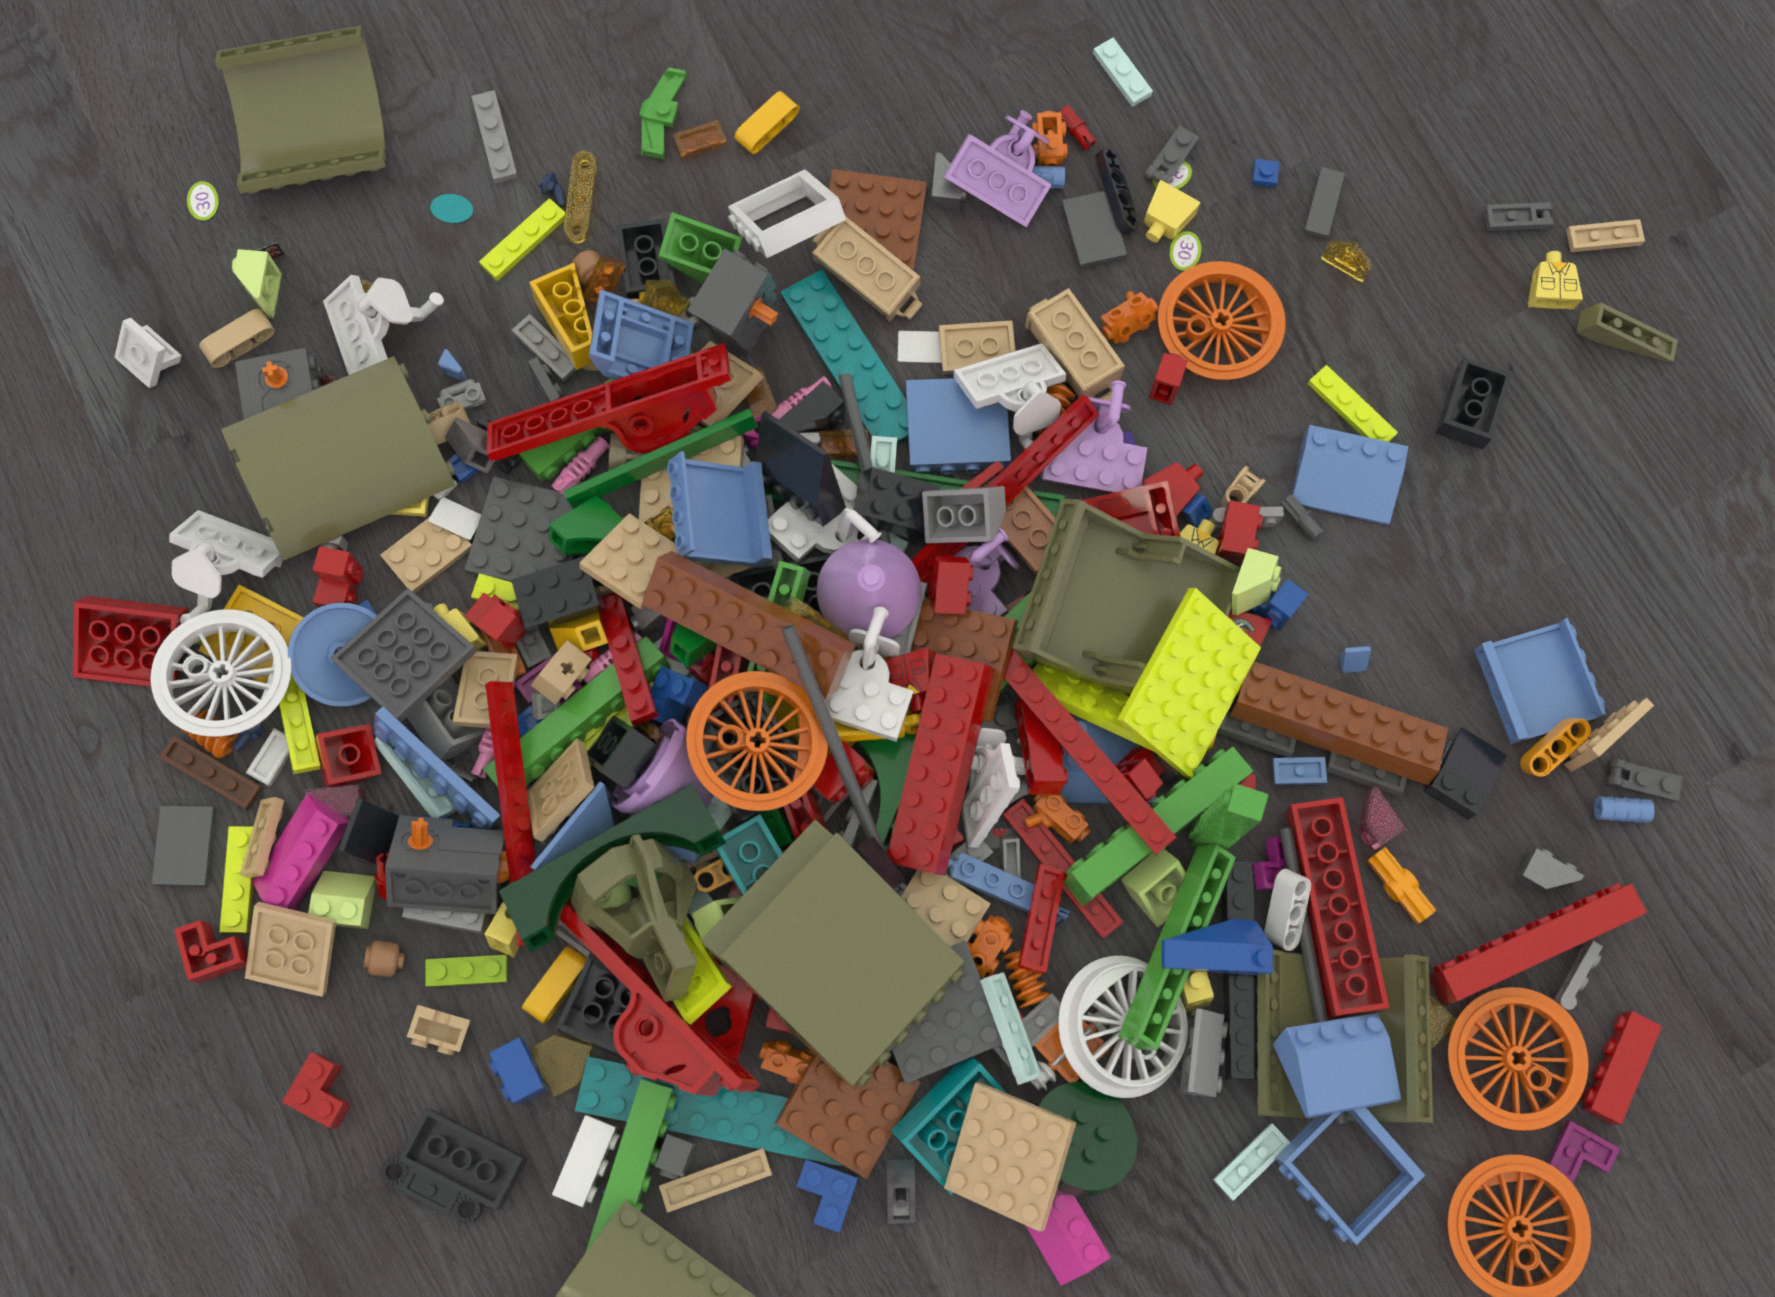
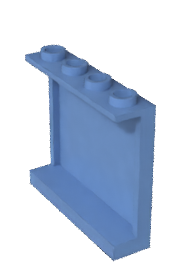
[905,378,1011,475]
[667,451,772,567]
[1474,618,1606,745]

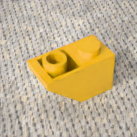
[549,612,608,651]

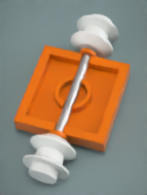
[1030,1004,1113,1091]

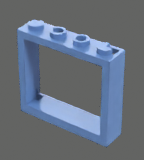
[1275,1108,1425,1245]

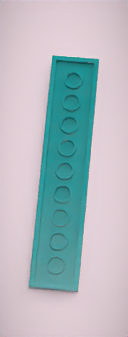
[575,1056,842,1166]

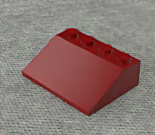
[73,596,189,689]

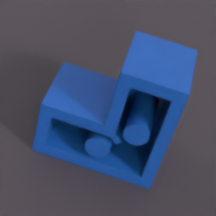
[1247,579,1309,631]
[651,666,709,724]
[489,1037,551,1104]
[796,1159,858,1233]

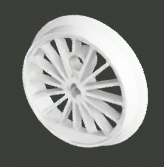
[151,610,291,737]
[1058,956,1188,1098]

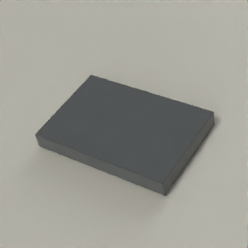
[1061,191,1127,268]
[152,806,216,886]

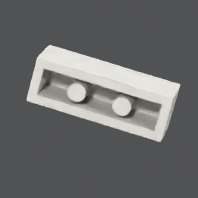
[552,1115,620,1207]

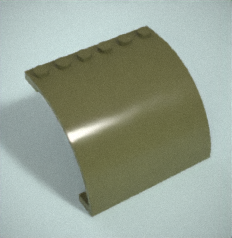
[215,25,386,194]
[1257,950,1433,1123]
[556,1201,756,1297]

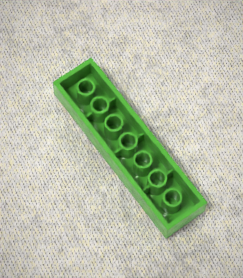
[1063,747,1253,907]

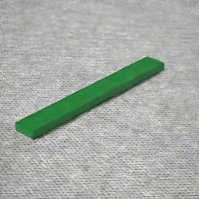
[563,409,758,508]

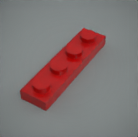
[1017,864,1065,975]

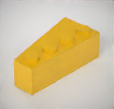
[529,263,593,370]

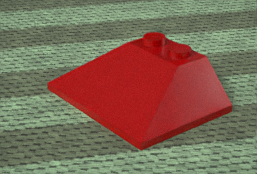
[1081,480,1181,537]

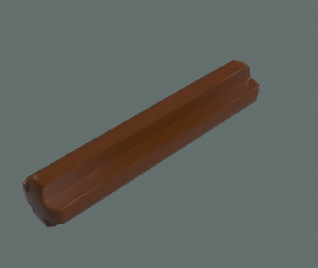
[638,720,664,744]

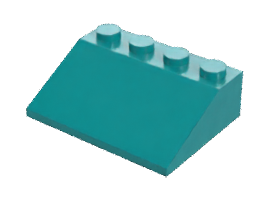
[890,1057,1006,1195]

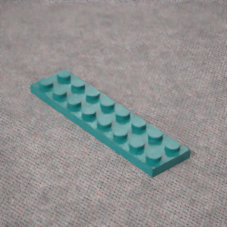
[780,269,909,444]

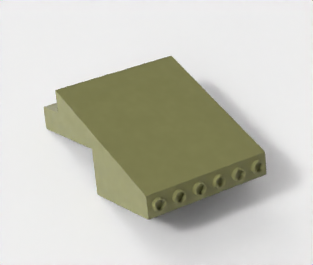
[1013,499,1241,695]
[700,820,965,1091]

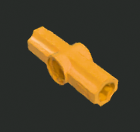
[1366,847,1436,924]

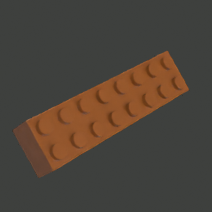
[642,551,856,699]
[1230,661,1448,785]

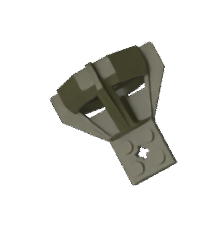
[571,834,697,1002]

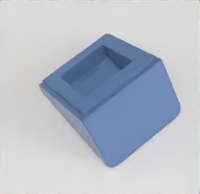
[438,349,467,382]
[1339,646,1371,673]

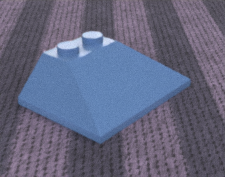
[589,289,694,380]
[1060,713,1136,804]
[531,782,618,870]

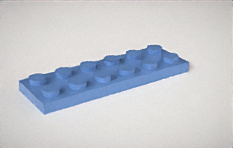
[374,707,500,830]

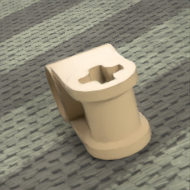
[1221,466,1266,508]

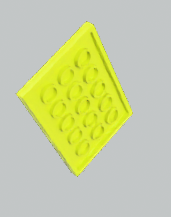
[1117,588,1261,778]

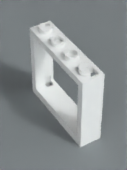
[728,170,846,258]

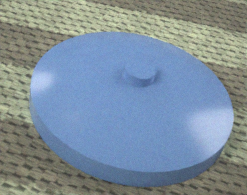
[288,603,377,707]

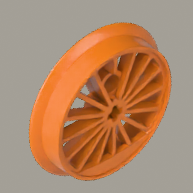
[1158,261,1285,380]
[686,671,828,811]
[1448,987,1588,1131]
[1448,1155,1591,1297]

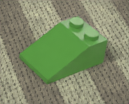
[658,212,742,284]

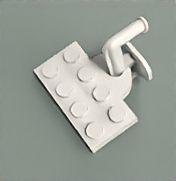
[323,275,444,375]
[954,343,1066,449]
[768,464,882,563]
[169,510,283,624]
[803,606,913,742]
[961,728,1025,848]

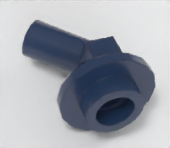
[539,172,567,207]
[230,723,263,752]

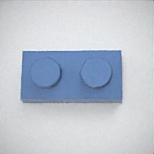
[1271,757,1327,785]

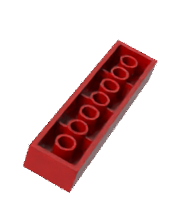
[887,654,995,876]
[1285,797,1390,1020]
[1429,882,1647,1005]

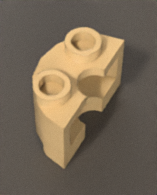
[407,1005,470,1056]

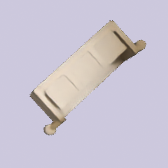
[812,216,922,322]
[1025,288,1125,401]

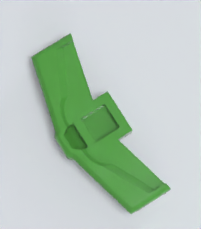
[640,68,687,160]

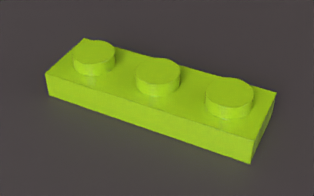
[426,955,508,987]

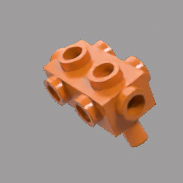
[1031,111,1067,166]
[1100,291,1158,344]
[1023,794,1091,845]
[967,915,1013,978]
[759,1040,814,1086]

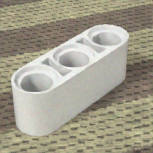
[1264,869,1311,951]

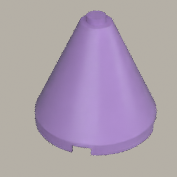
[817,539,921,639]
[611,719,714,815]

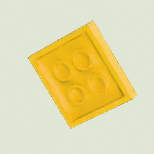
[198,585,304,684]

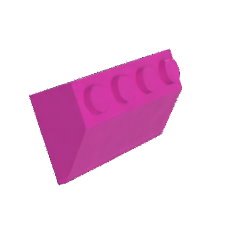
[252,793,349,911]
[1025,1189,1111,1286]

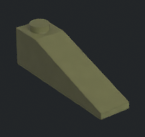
[1576,302,1678,363]

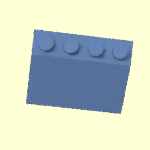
[1292,425,1408,525]
[1273,1013,1401,1118]

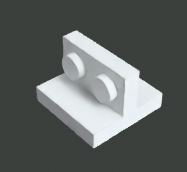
[114,318,182,388]

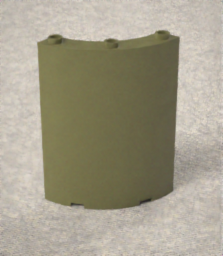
[221,356,456,560]

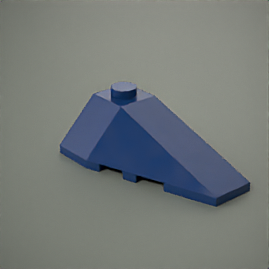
[1162,919,1273,976]

